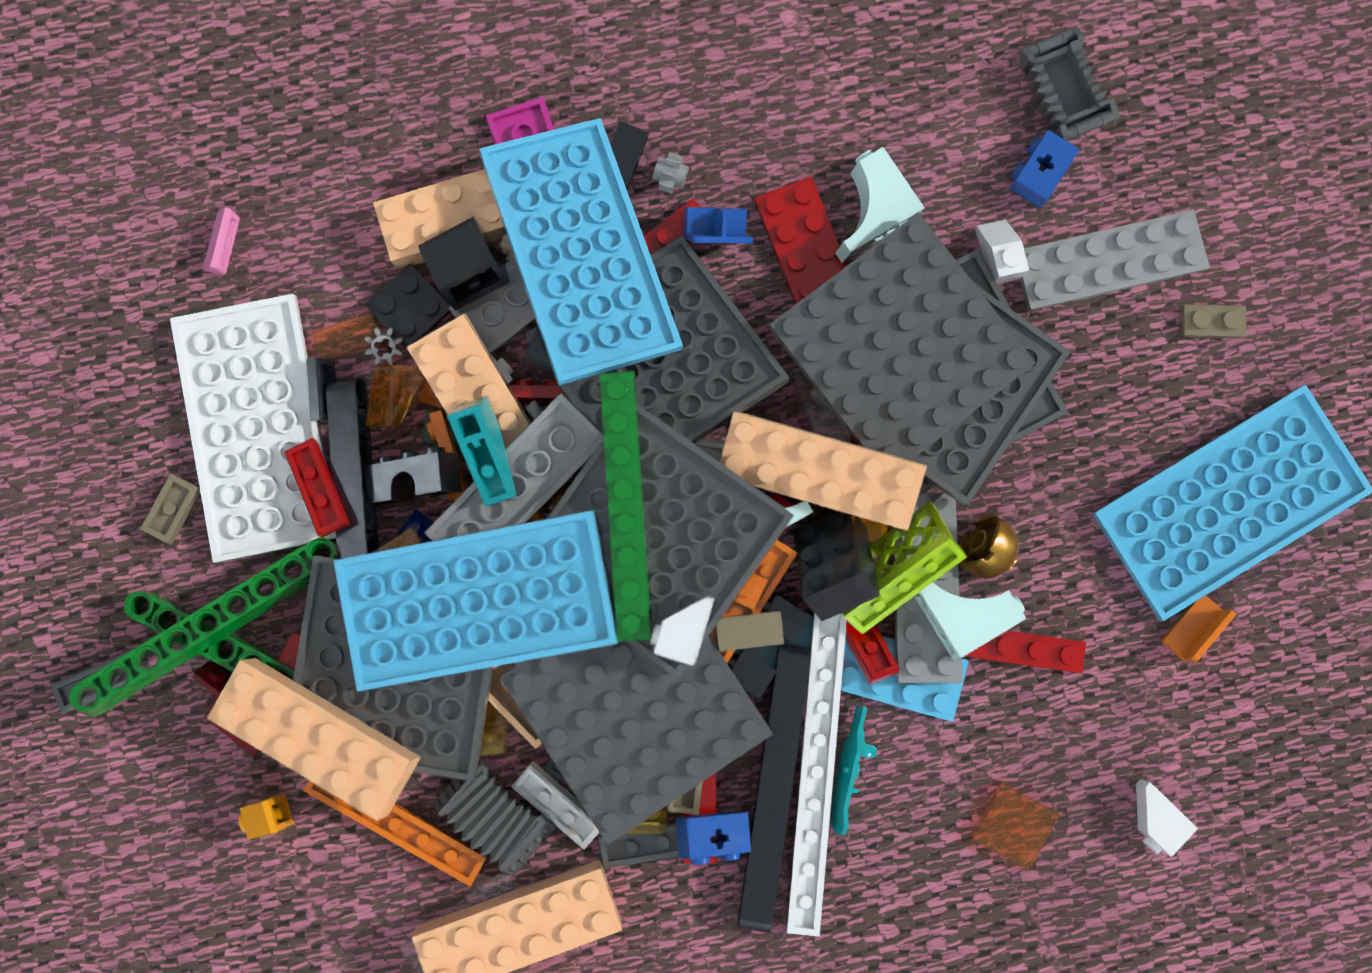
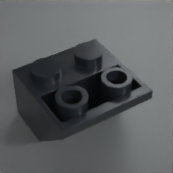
[418,216,510,310]

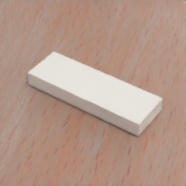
[511,761,599,850]

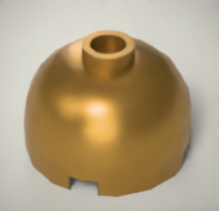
[959,514,1019,578]

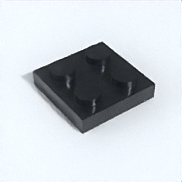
[364,263,451,351]

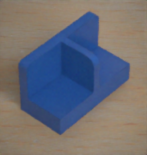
[683,207,753,244]

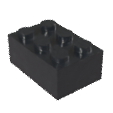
[793,510,880,621]

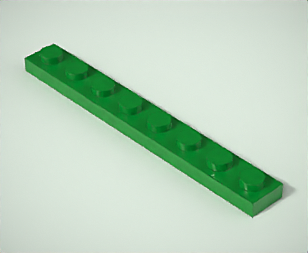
[600,371,652,642]

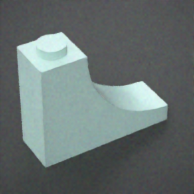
[836,147,924,263]
[914,582,1027,661]

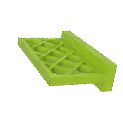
[842,501,967,634]

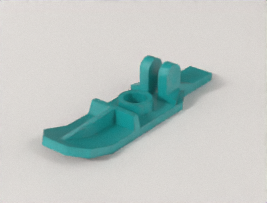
[830,705,877,835]

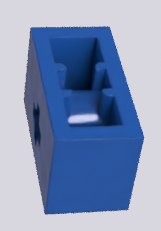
[1010,130,1080,208]
[676,810,751,865]

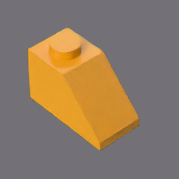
[238,793,294,840]

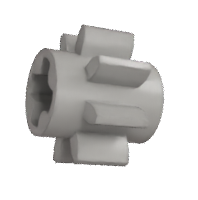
[653,152,689,194]
[365,326,402,365]

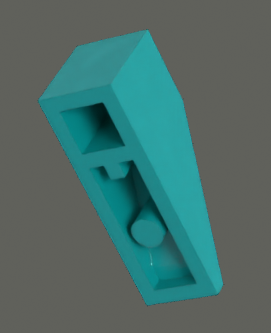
[447,396,516,506]

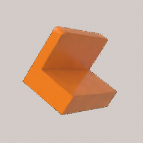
[1160,595,1236,662]

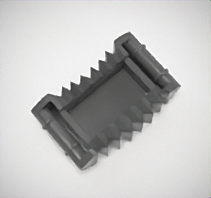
[1019,26,1119,141]
[432,757,556,876]

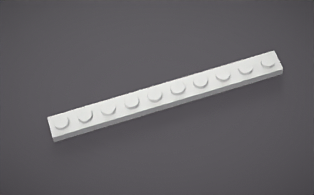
[787,613,847,936]

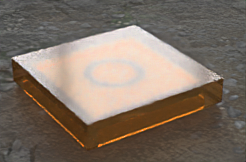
[971,781,1059,871]

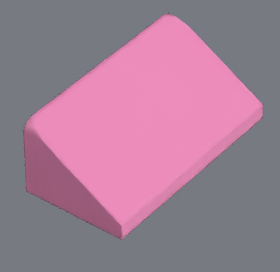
[203,207,240,275]

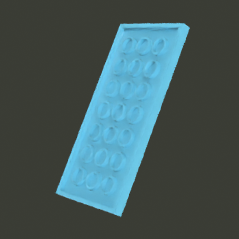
[479,118,683,386]
[1092,385,1372,621]
[334,511,619,692]

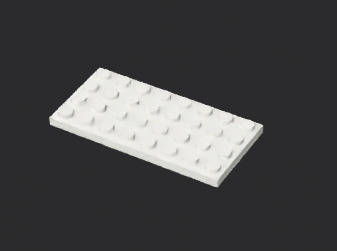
[170,294,336,564]

